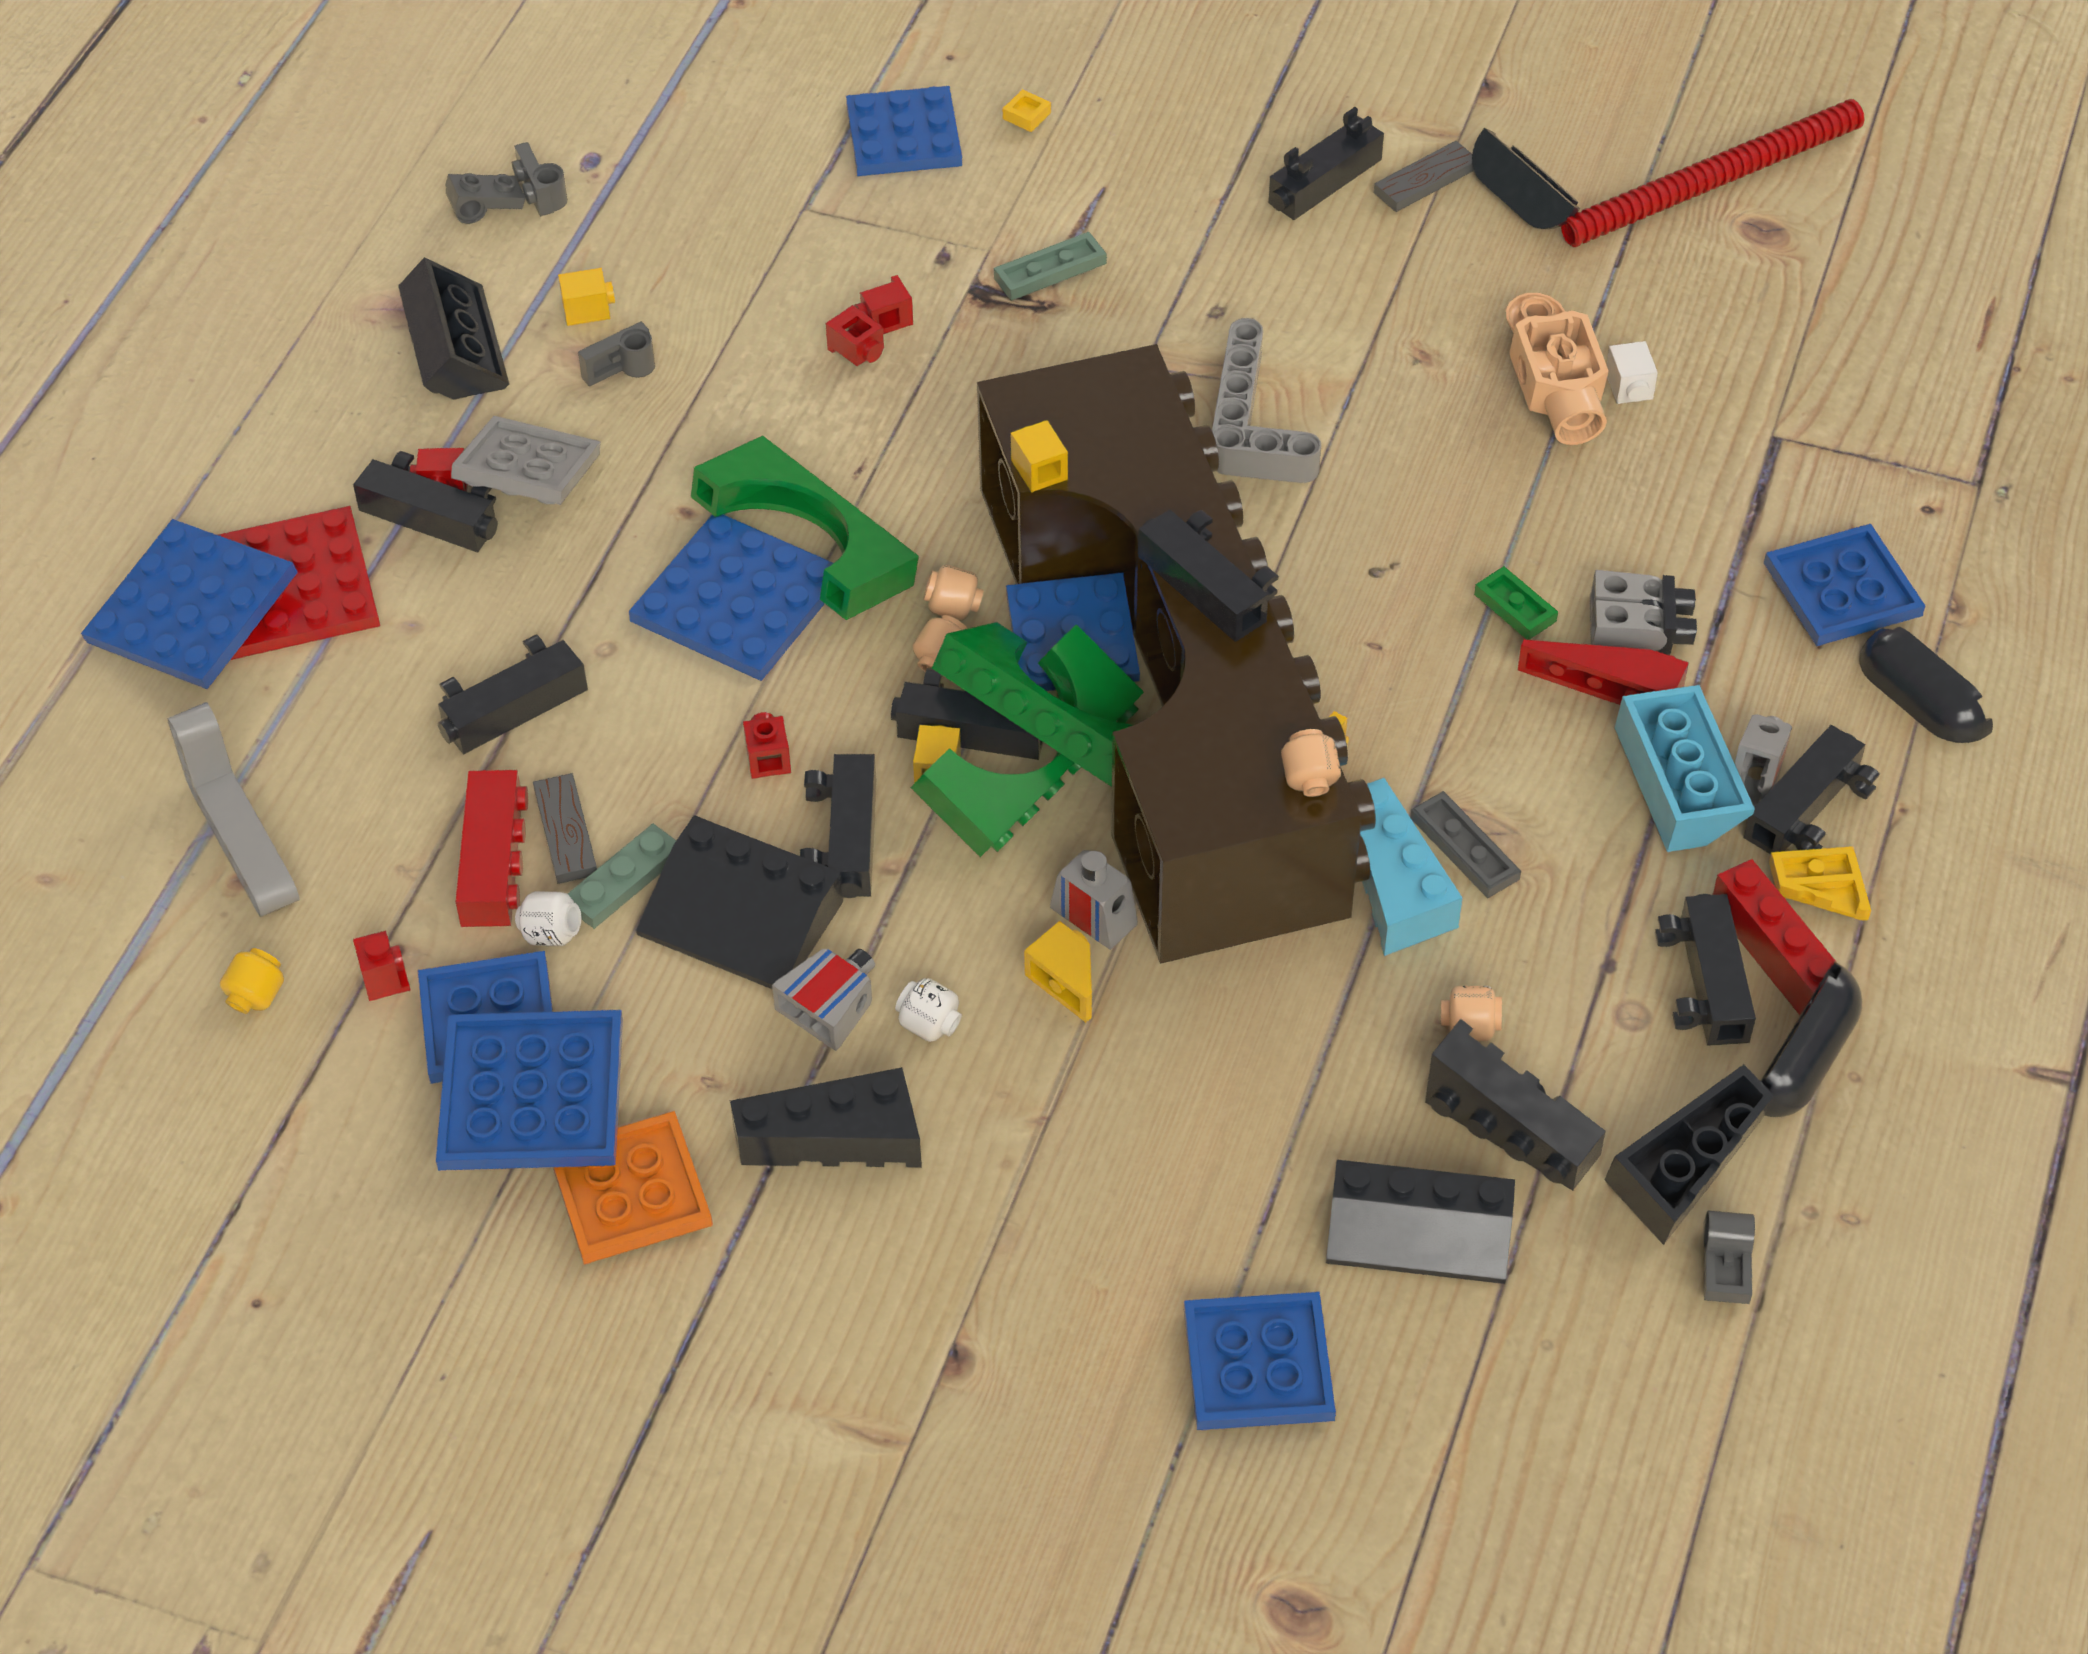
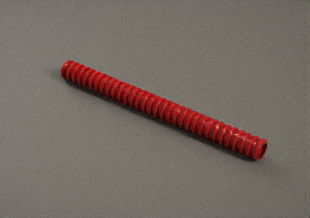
[1561,99,1865,247]

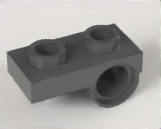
[511,142,568,217]
[445,173,526,224]
[578,321,655,387]
[1704,1210,1755,1304]

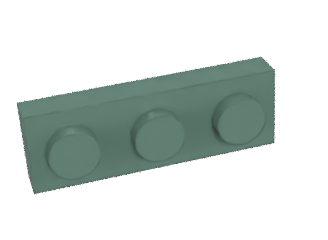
[994,232,1107,301]
[568,823,676,929]

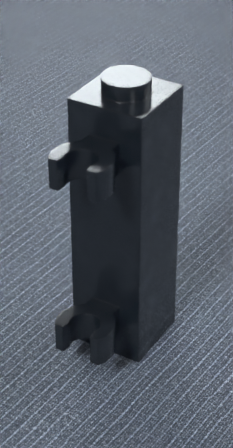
[1268,107,1384,220]
[353,451,498,553]
[1138,509,1279,642]
[438,634,588,755]
[891,668,1044,761]
[1743,725,1880,854]
[800,754,877,898]
[1655,894,1756,1046]

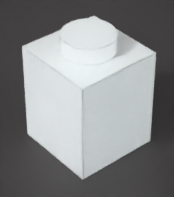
[1606,341,1658,404]

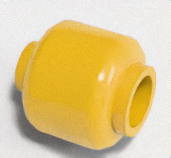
[220,948,284,1014]

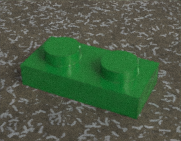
[1474,566,1558,640]

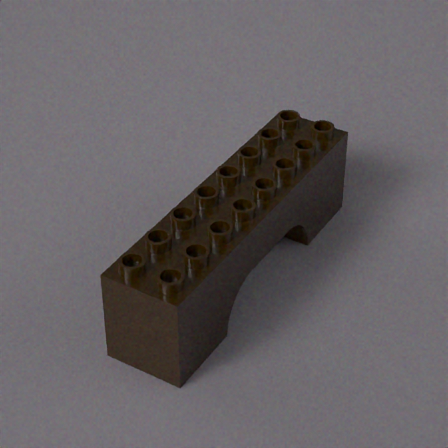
[977,344,1376,964]

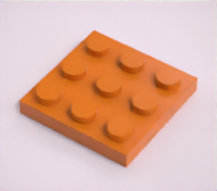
[553,1111,713,1265]

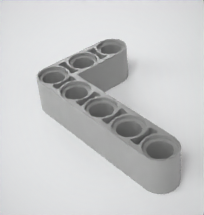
[1212,318,1321,483]
[167,702,300,917]

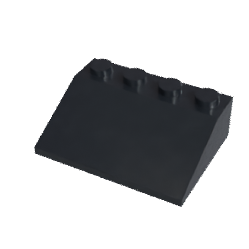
[636,815,843,989]

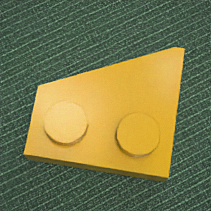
[1769,846,1871,921]

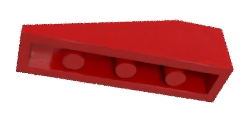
[1518,639,1689,705]

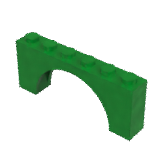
[691,436,919,620]
[932,622,1133,787]
[910,624,1144,857]

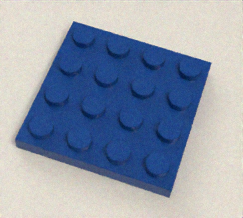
[629,515,833,681]
[81,519,298,689]
[436,1010,623,1171]

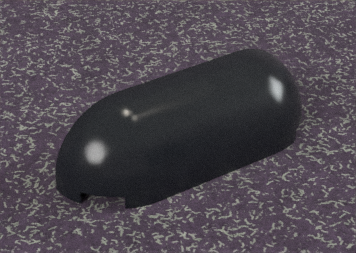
[1472,127,1580,229]
[1859,627,1993,743]
[1760,961,1863,1117]

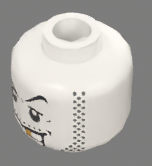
[515,891,581,946]
[895,978,962,1042]

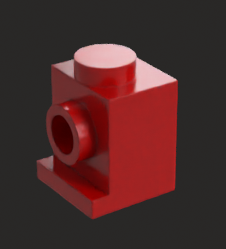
[854,275,913,334]
[825,305,884,366]
[410,448,468,492]
[743,712,791,779]
[353,930,411,1001]

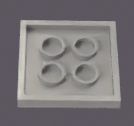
[451,416,601,505]

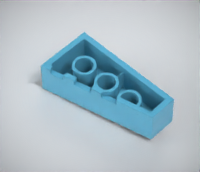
[1360,778,1463,956]

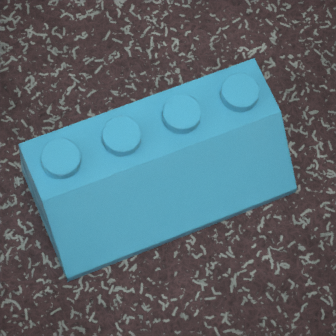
[1614,685,1755,852]

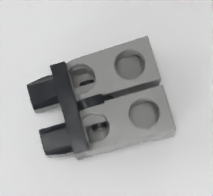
[1590,570,1697,655]

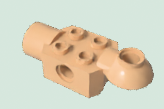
[1506,293,1609,445]

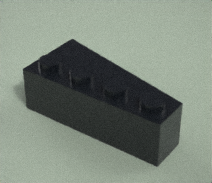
[1425,1019,1606,1191]
[1604,1064,1774,1245]
[730,1067,922,1168]

